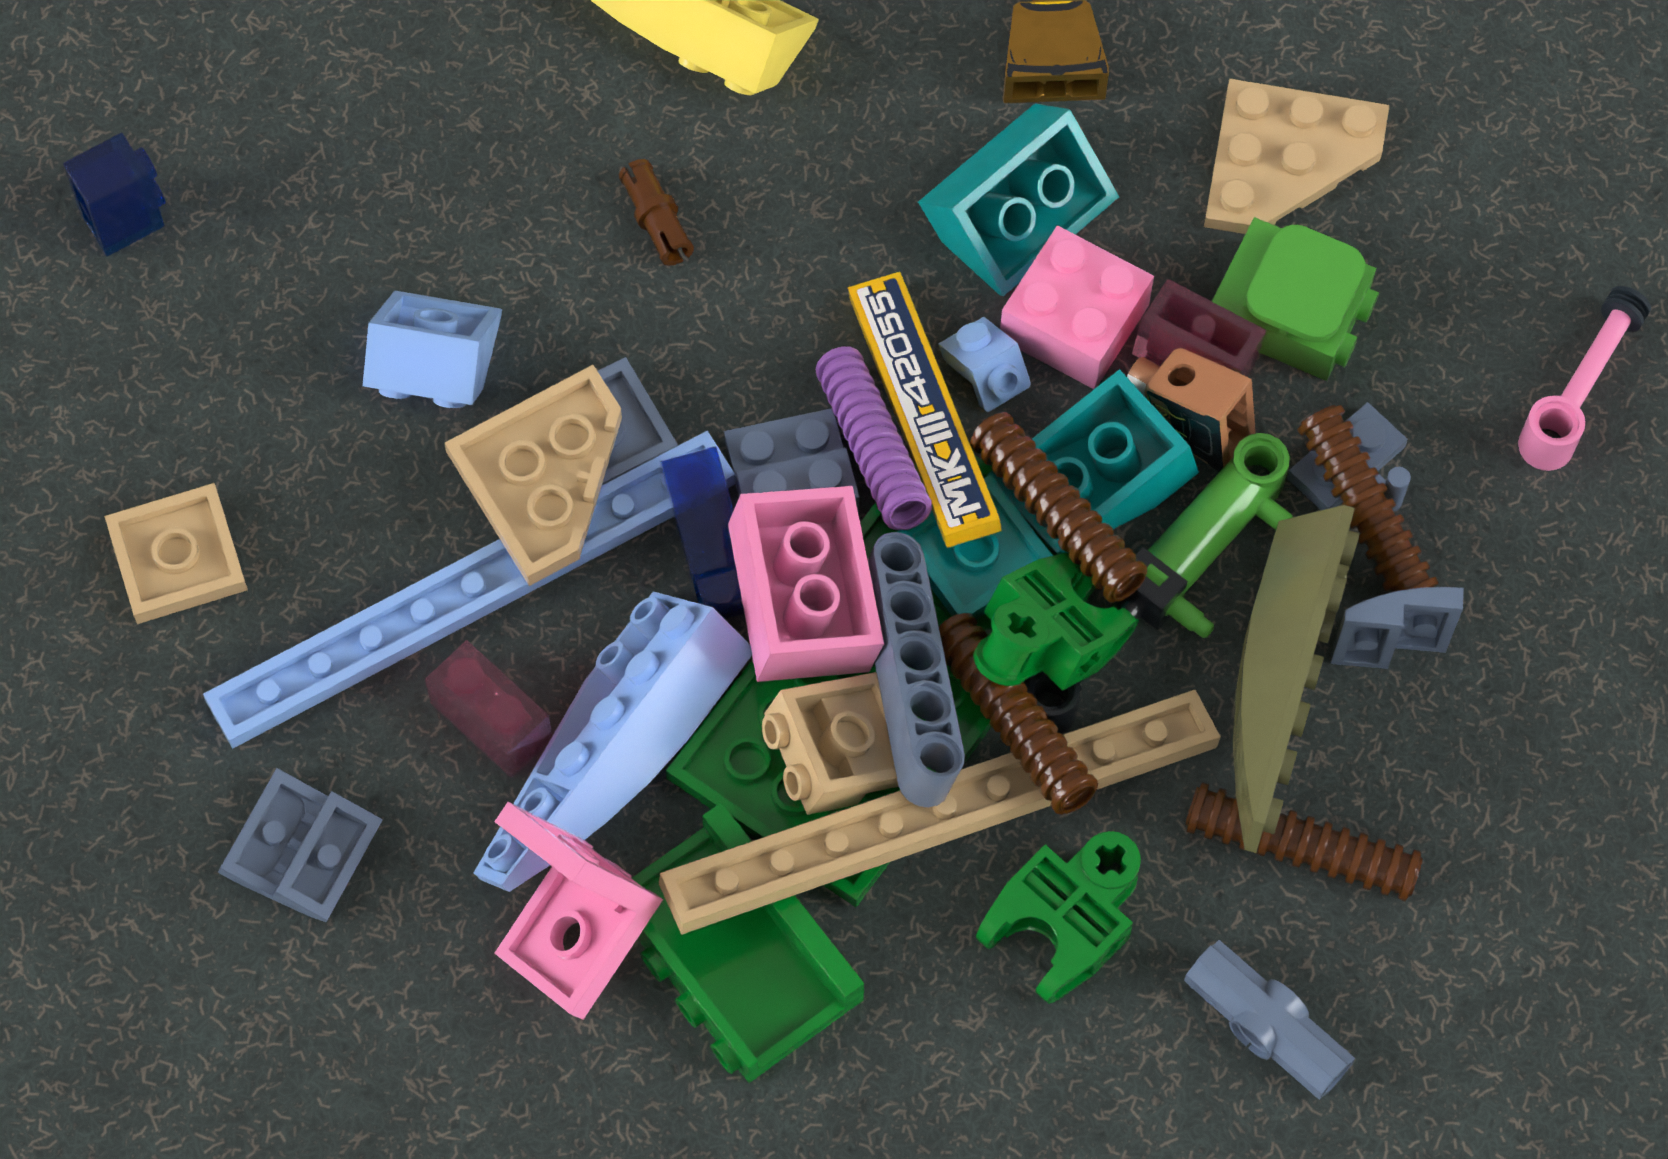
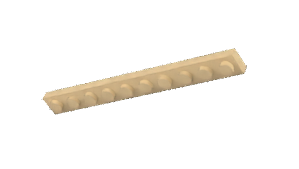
[659,690,1221,935]

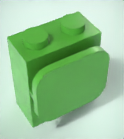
[1205,217,1379,381]

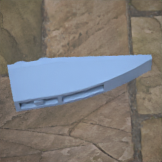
[474,591,752,892]

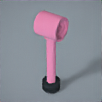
[1518,286,1651,471]

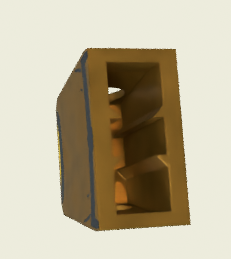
[1003,0,1109,103]

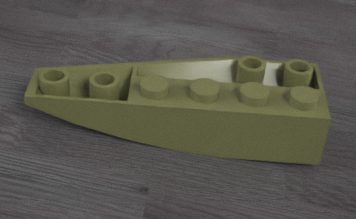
[1233,505,1360,853]

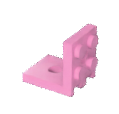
[495,802,663,1020]

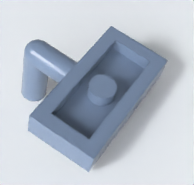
[1287,402,1411,512]

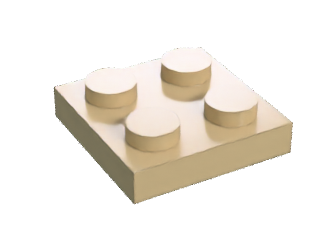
[104,483,248,624]

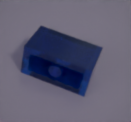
[63,132,166,256]

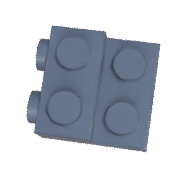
[724,408,859,515]

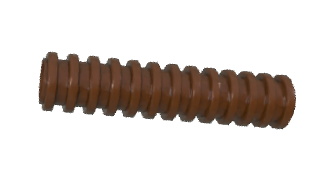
[1297,405,1439,592]
[970,412,1148,603]
[939,613,1099,815]
[1185,782,1423,901]

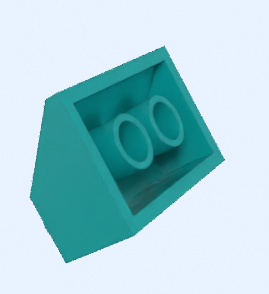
[918,104,1119,296]

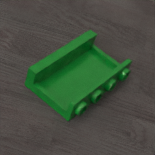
[631,802,864,1083]

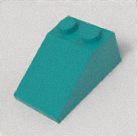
[987,369,1199,555]

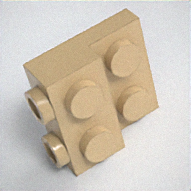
[762,672,899,815]

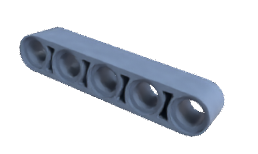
[868,532,965,808]

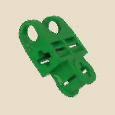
[973,553,1138,691]
[976,831,1141,1004]

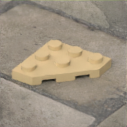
[1204,79,1389,234]
[445,365,622,586]

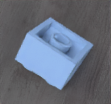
[363,291,502,408]

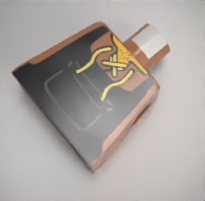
[1127,348,1255,472]

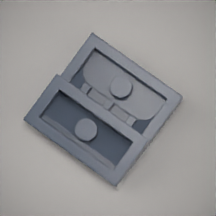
[1330,587,1464,669]
[217,768,383,922]

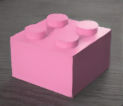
[1000,225,1154,389]

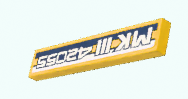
[848,272,1002,548]

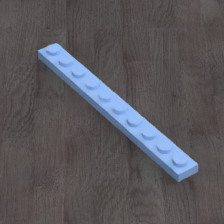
[203,431,736,749]

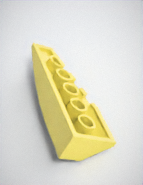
[591,0,819,95]

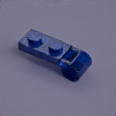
[659,446,744,619]

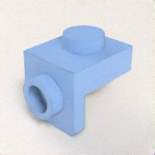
[938,317,1031,412]

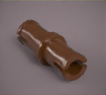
[619,159,694,266]

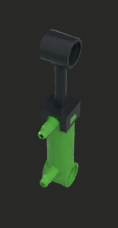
[1024,433,1293,733]

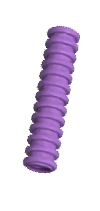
[815,347,932,530]

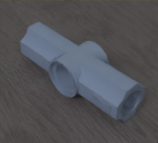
[1184,940,1355,1100]

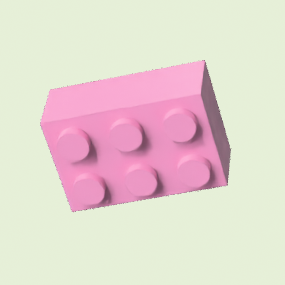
[728,486,884,682]

